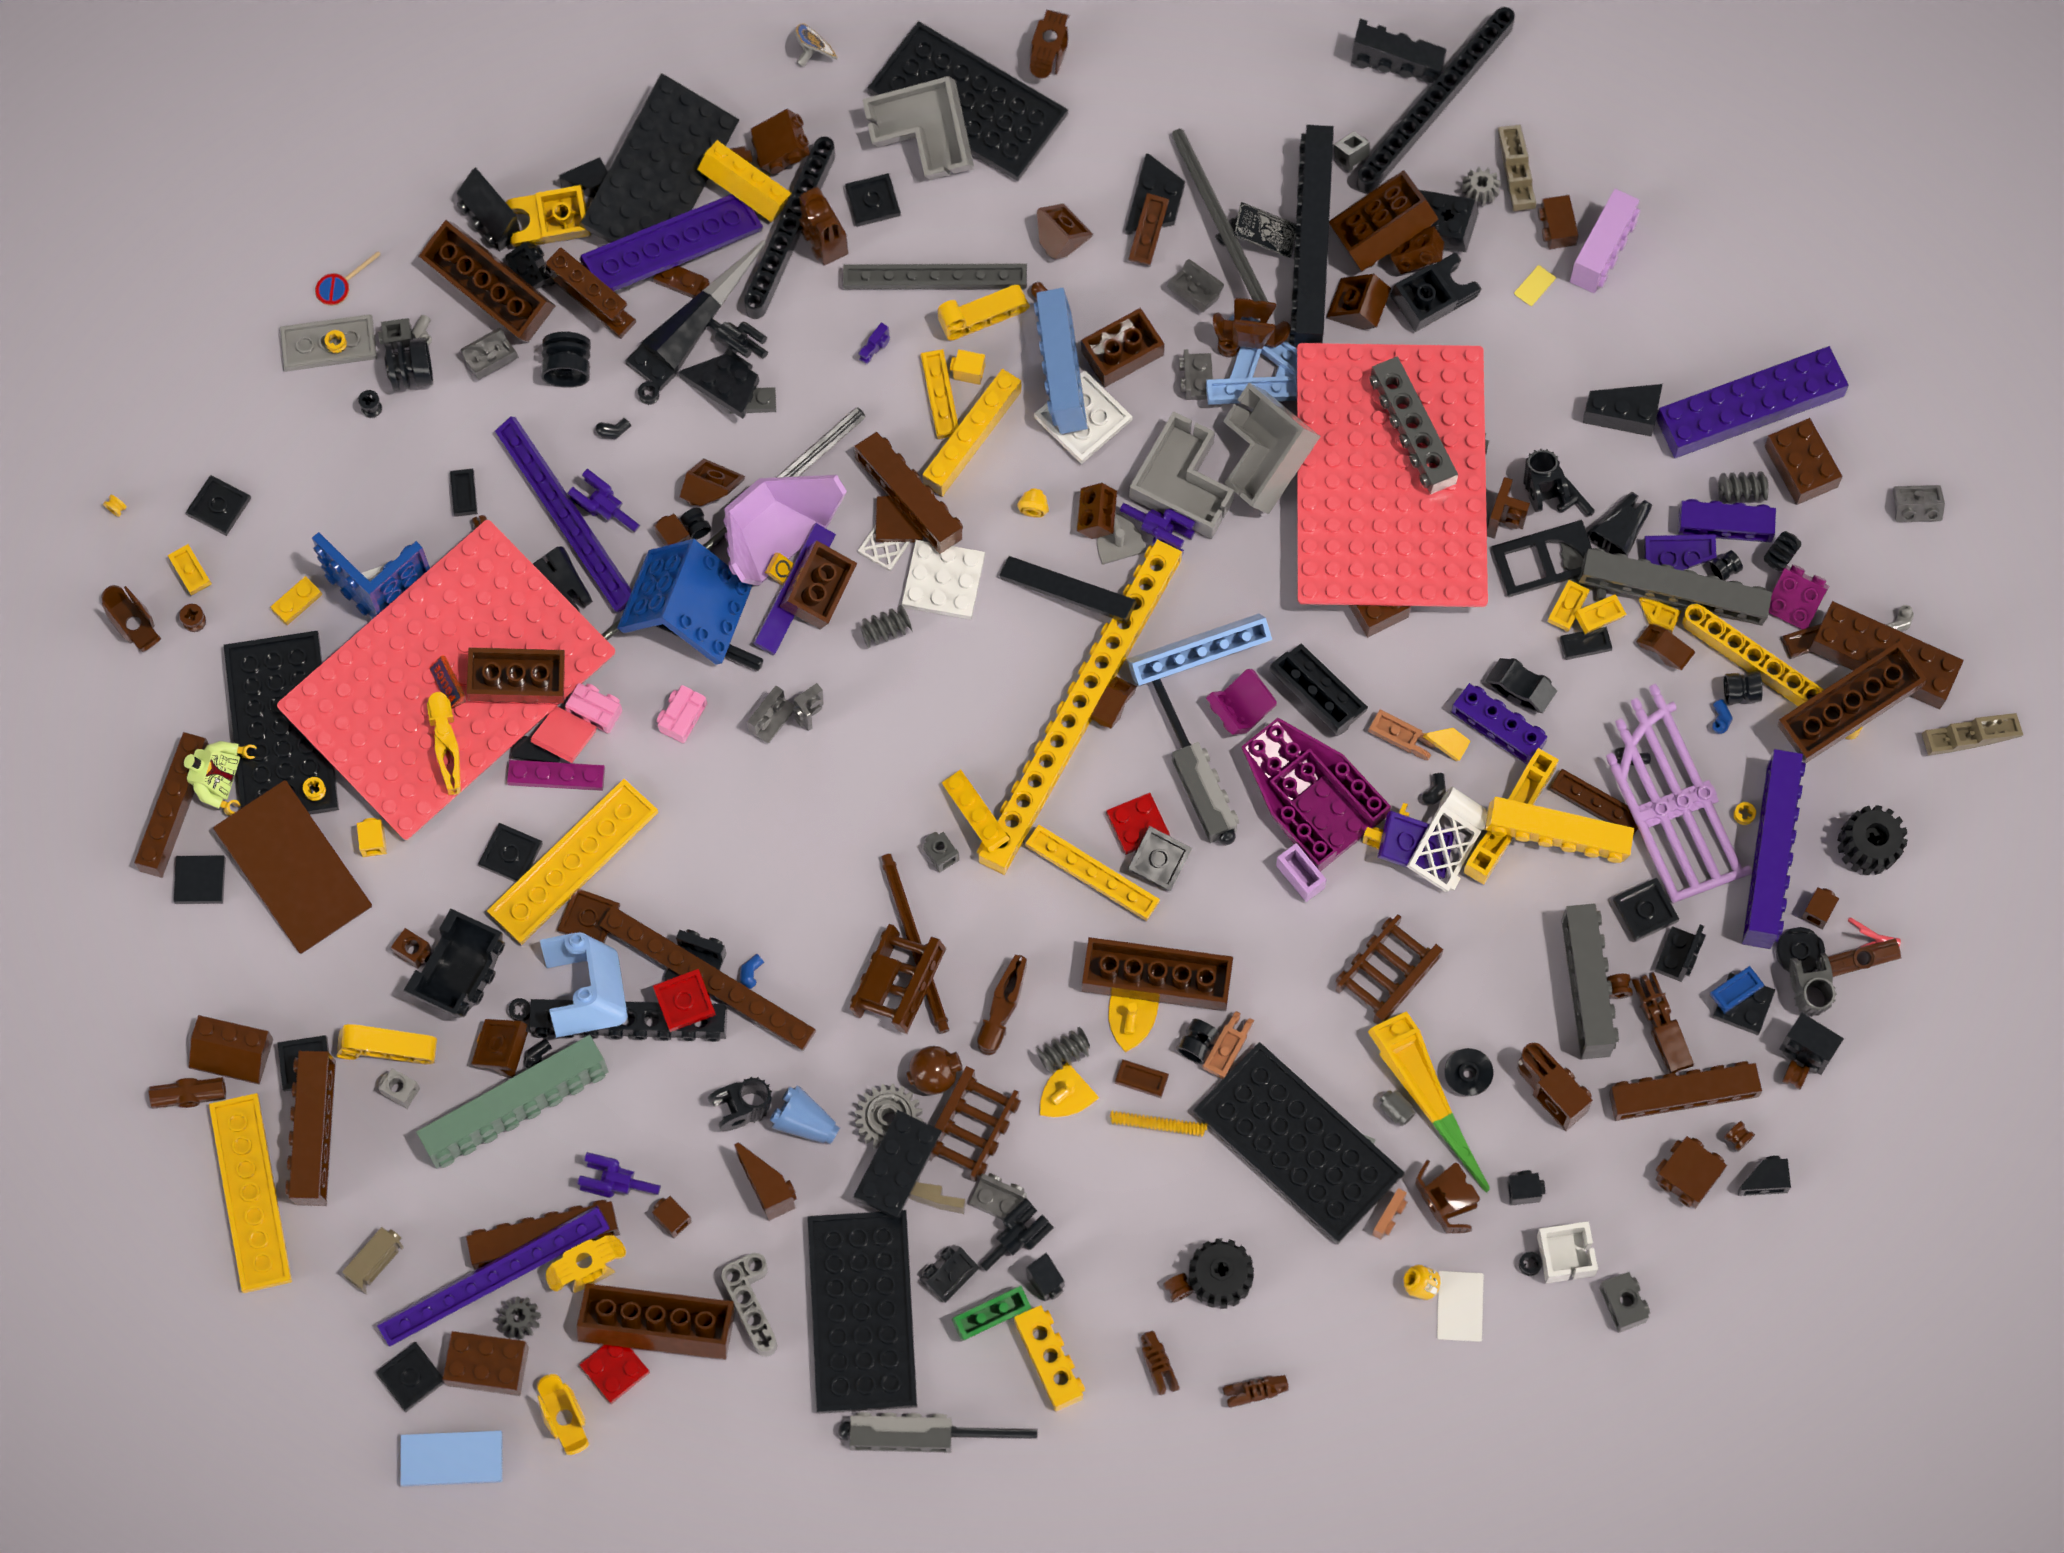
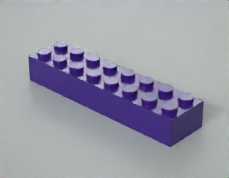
[1656,346,1849,459]
[1742,749,1806,949]

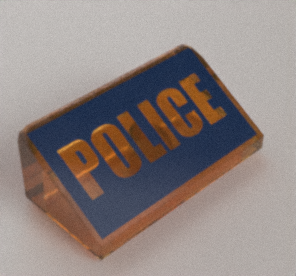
[430,655,466,709]

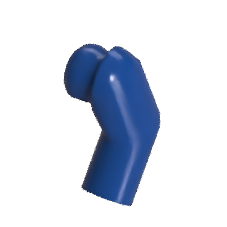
[1712,699,1733,734]
[739,953,764,989]

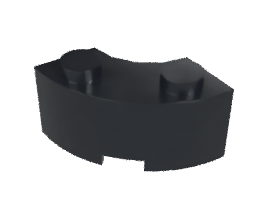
[1485,658,1557,713]

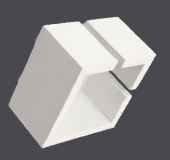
[1537,1221,1598,1284]

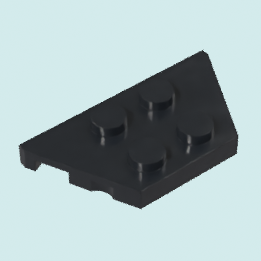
[1125,153,1185,235]
[678,354,760,419]

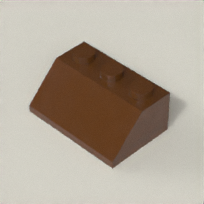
[189,1015,273,1085]

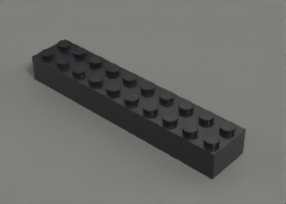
[1289,125,1334,349]

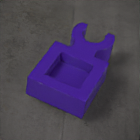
[859,322,890,364]

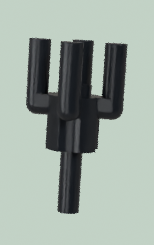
[708,319,768,370]
[980,1198,1054,1272]

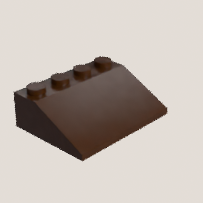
[1329,170,1439,271]

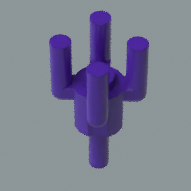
[567,468,640,532]
[1120,503,1196,555]
[578,1152,661,1198]

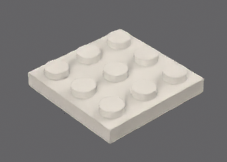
[1034,370,1133,464]
[902,540,985,620]

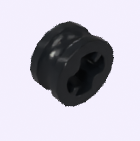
[638,381,660,405]
[509,998,530,1022]
[1519,1252,1542,1276]

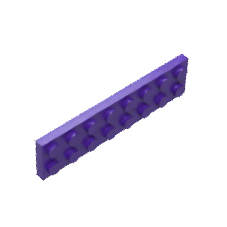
[580,194,763,291]

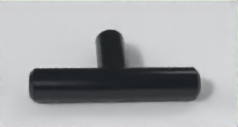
[1557,477,1595,516]

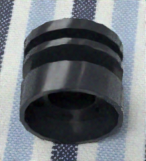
[541,332,591,388]
[384,337,433,391]

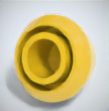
[1017,488,1049,517]

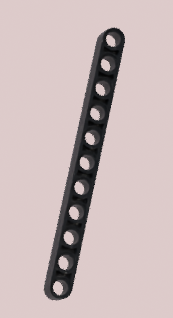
[1356,7,1515,194]

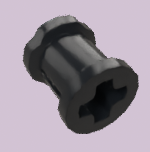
[358,390,382,418]

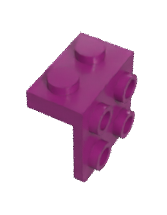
[1769,564,1830,630]
[1206,669,1277,735]

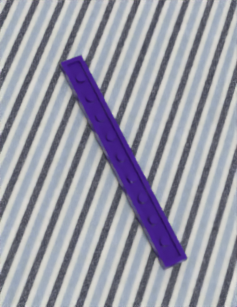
[495,416,632,612]
[377,1205,610,1347]

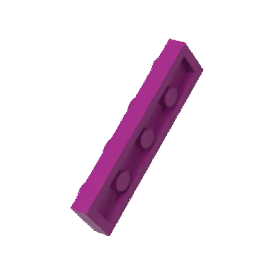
[507,760,605,791]

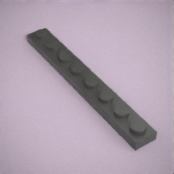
[843,264,1027,289]

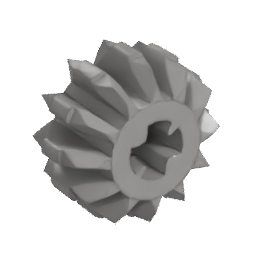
[1462,167,1501,207]

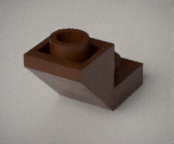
[1636,624,1696,670]
[1090,676,1137,729]

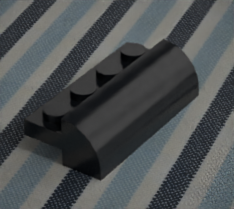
[1269,643,1368,735]

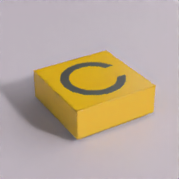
[765,553,794,585]

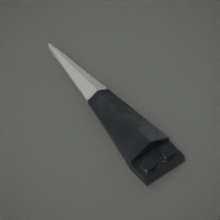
[626,240,765,391]

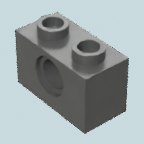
[1599,1272,1650,1333]

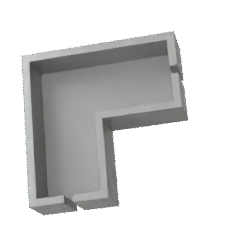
[862,76,975,180]
[1223,383,1321,514]
[1129,411,1234,539]

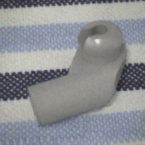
[412,315,432,346]
[1886,605,1914,632]

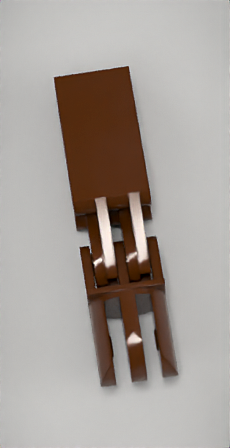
[977,955,1027,1056]
[1631,972,1694,1074]

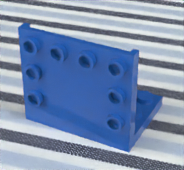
[312,532,430,619]
[617,539,753,665]

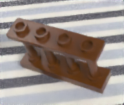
[546,247,636,338]
[1335,914,1444,1025]
[850,924,947,1034]
[929,1066,1021,1182]

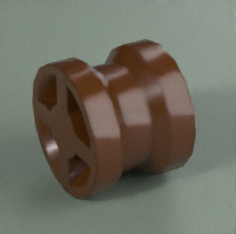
[1218,337,1240,358]
[179,604,206,632]
[1606,973,1633,999]
[1782,1060,1810,1090]
[1724,1121,1755,1152]
[1163,1273,1194,1303]

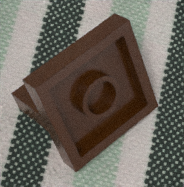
[1487,477,1530,539]
[471,1019,528,1078]

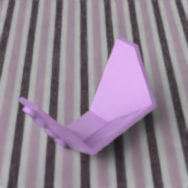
[723,475,847,586]

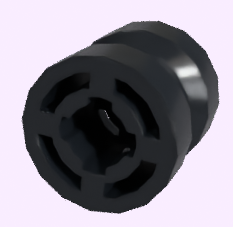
[680,507,712,540]
[1710,550,1743,581]

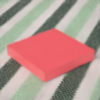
[531,706,597,763]

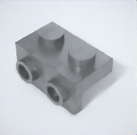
[1167,259,1224,312]
[461,328,519,380]

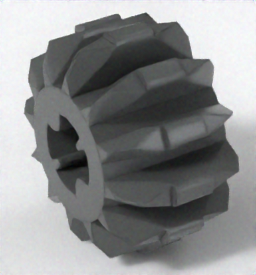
[498,1296,541,1339]

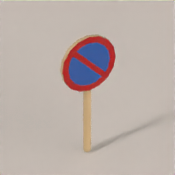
[315,252,380,306]

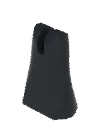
[1587,492,1652,556]
[533,546,593,612]

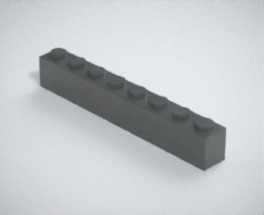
[1579,548,1772,626]

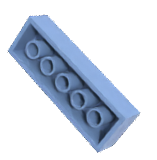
[1034,287,1088,434]

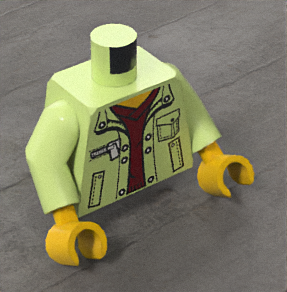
[184,741,257,816]

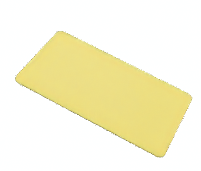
[1514,265,1556,306]

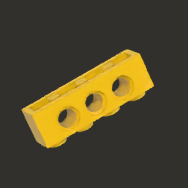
[1014,1305,1085,1412]

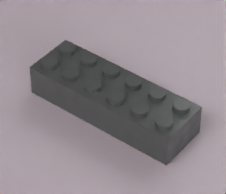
[1561,903,1619,1060]

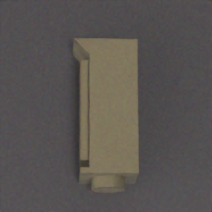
[342,1227,404,1294]

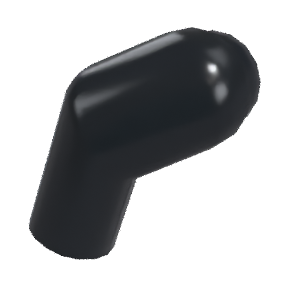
[595,418,631,439]
[1422,773,1446,805]
[525,1038,552,1069]

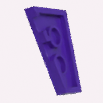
[1644,534,1717,571]

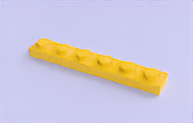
[1026,825,1160,921]

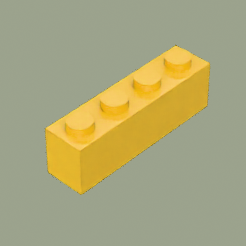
[697,140,791,222]

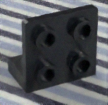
[1654,924,1706,982]

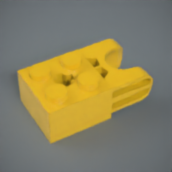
[506,185,591,248]

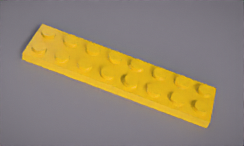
[487,779,659,945]
[209,1093,292,1293]

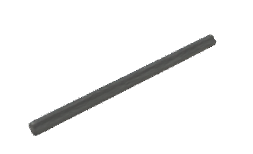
[1172,128,1268,302]

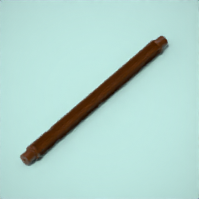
[881,853,950,1034]

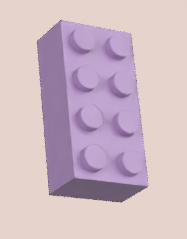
[1570,189,1641,294]

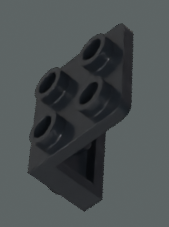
[665,929,727,995]

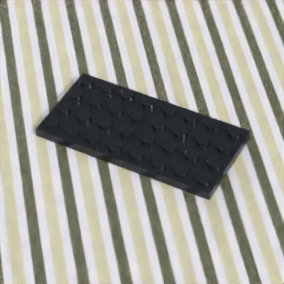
[868,21,1068,181]
[579,73,740,243]
[224,630,339,814]
[1193,1042,1405,1244]
[808,1210,917,1414]

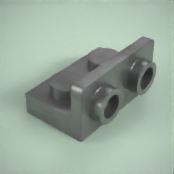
[1179,349,1213,400]
[1893,485,1945,522]
[793,683,824,731]
[747,686,794,744]
[970,1173,1027,1222]

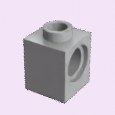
[379,1068,420,1109]

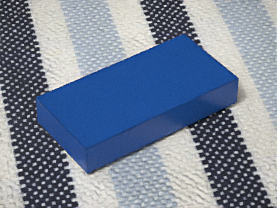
[1710,966,1764,1014]

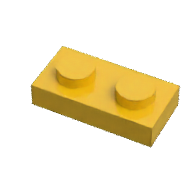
[168,544,212,596]
[270,576,322,626]
[1547,580,1590,632]
[1574,594,1627,634]

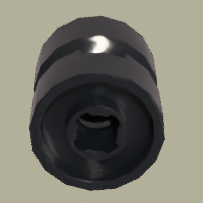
[1723,671,1763,704]
[1176,1018,1220,1064]

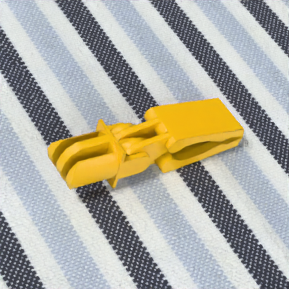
[427,692,461,795]

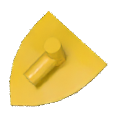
[1109,996,1159,1053]
[1040,1063,1099,1118]

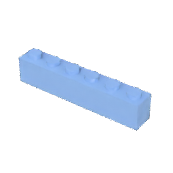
[1127,613,1272,686]

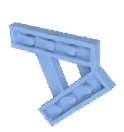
[1206,314,1297,405]

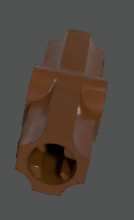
[1828,938,1901,977]
[149,1077,226,1109]

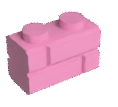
[565,683,622,734]
[657,685,707,743]

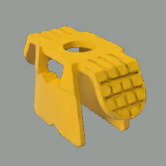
[546,1235,626,1293]
[537,1374,589,1455]

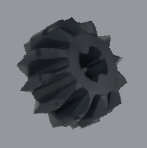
[1764,531,1801,572]

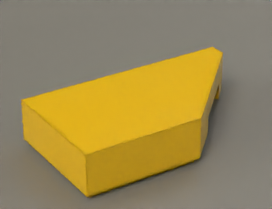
[1638,597,1681,633]
[1423,728,1471,761]

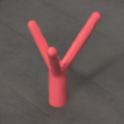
[1848,918,1901,947]

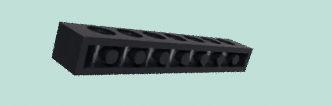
[529,999,727,1042]

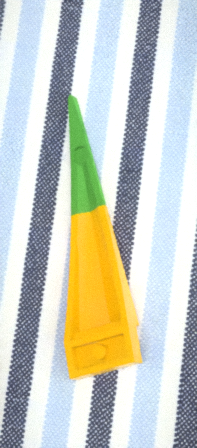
[1368,1011,1490,1193]

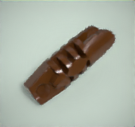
[1141,1331,1180,1395]
[1222,1375,1289,1408]

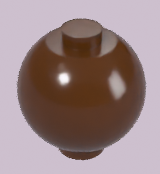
[906,1046,963,1095]

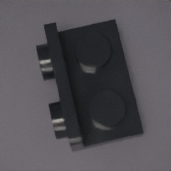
[505,242,555,289]
[919,1245,980,1303]

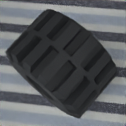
[1837,805,1908,875]
[1189,1238,1254,1309]

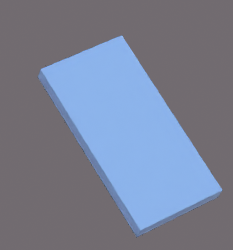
[401,1431,503,1486]

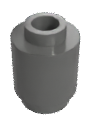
[1380,1090,1416,1126]

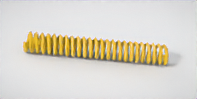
[1110,1110,1207,1137]

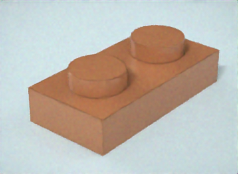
[1372,1188,1408,1240]

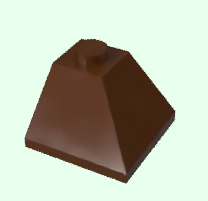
[1037,203,1093,259]
[680,458,745,506]

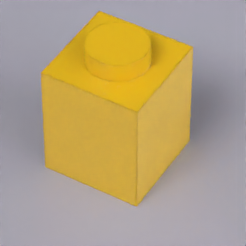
[950,349,986,385]
[357,818,387,857]

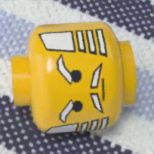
[1403,1264,1441,1300]

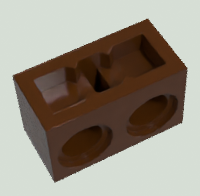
[1391,226,1444,274]
[1077,483,1117,539]

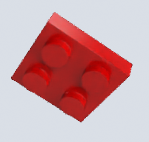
[1106,793,1170,855]
[653,969,716,1032]
[580,1345,650,1404]

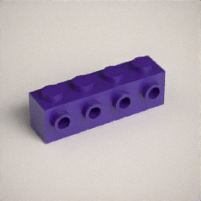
[1451,683,1548,765]

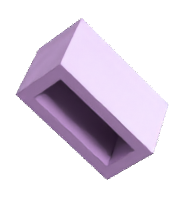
[1276,843,1327,902]

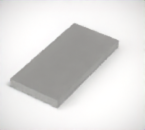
[280,314,377,372]

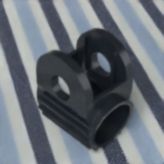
[1523,448,1570,512]
[708,1077,772,1131]

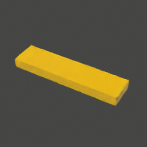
[921,349,959,440]

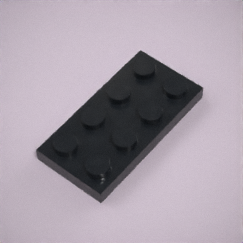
[853,1110,942,1220]

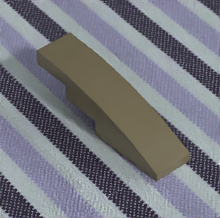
[1498,125,1536,211]
[1921,713,2023,756]
[909,1178,966,1214]

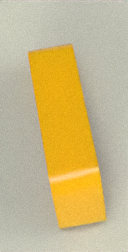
[938,285,1030,341]
[336,1024,437,1064]

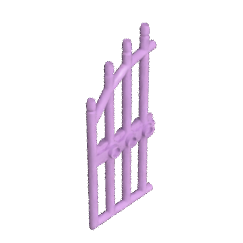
[1606,684,1752,904]

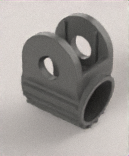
[1789,953,1837,1017]

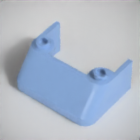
[540,933,628,1038]

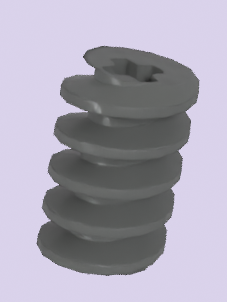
[1718,471,1769,502]
[860,605,913,648]
[1036,1027,1090,1074]

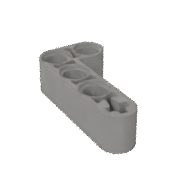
[721,1253,777,1357]

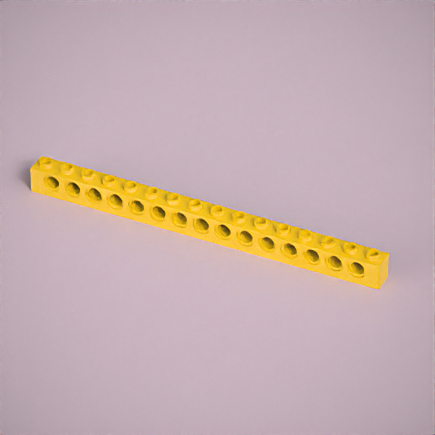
[977,539,1182,875]

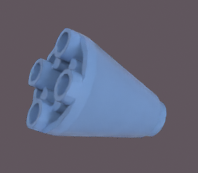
[770,1085,840,1144]

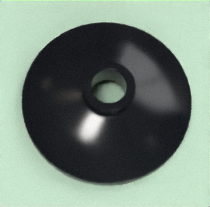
[1444,1048,1494,1096]

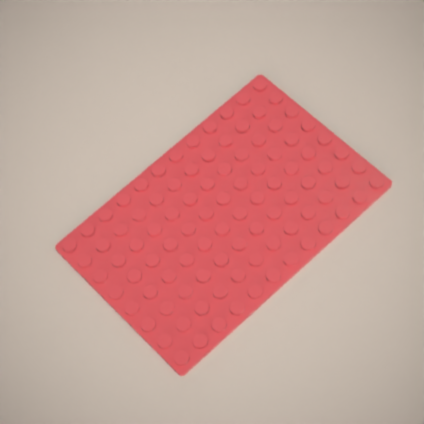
[1297,343,1488,607]
[277,520,615,840]

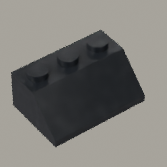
[457,167,521,251]

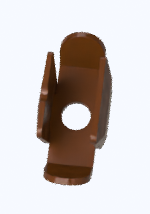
[1030,10,1070,78]
[1213,298,1291,349]
[101,585,161,652]
[1415,1160,1480,1234]

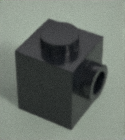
[1507,1170,1545,1206]

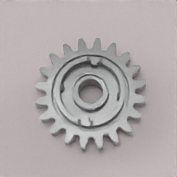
[855,1083,923,1149]

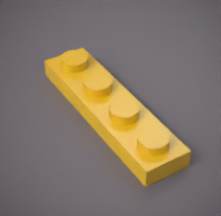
[942,769,1010,853]

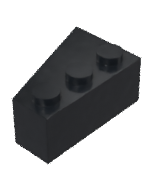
[1583,384,1663,437]

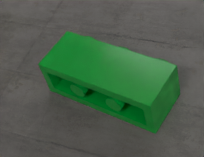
[951,1286,1032,1341]

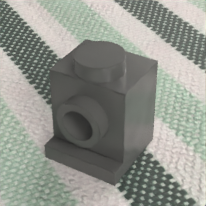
[1334,131,1370,172]
[378,318,413,349]
[923,832,960,873]

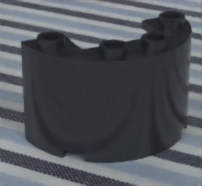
[404,908,505,1018]

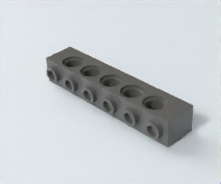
[1369,356,1458,494]

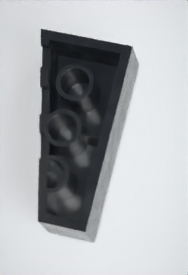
[1351,18,1447,83]

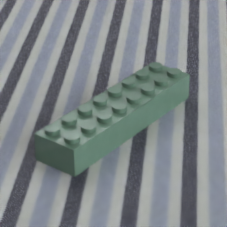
[416,1035,609,1169]

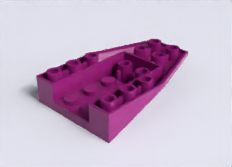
[1242,717,1391,872]

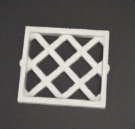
[858,525,910,571]

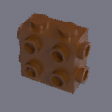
[750,109,810,174]
[1655,1136,1727,1209]

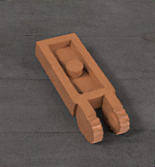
[1368,709,1436,761]
[1203,1011,1254,1079]

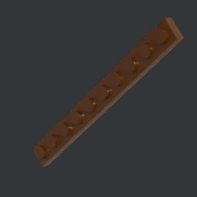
[599,905,816,1051]

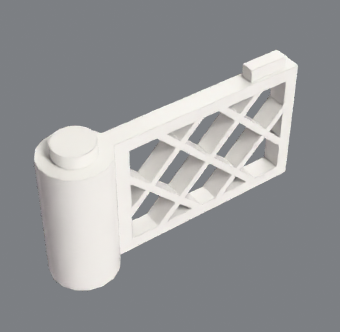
[1406,786,1488,892]

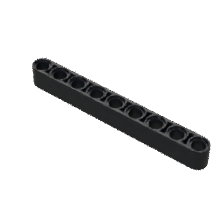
[744,136,835,319]

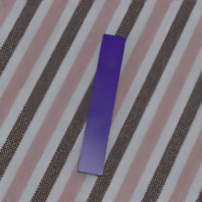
[753,523,836,655]

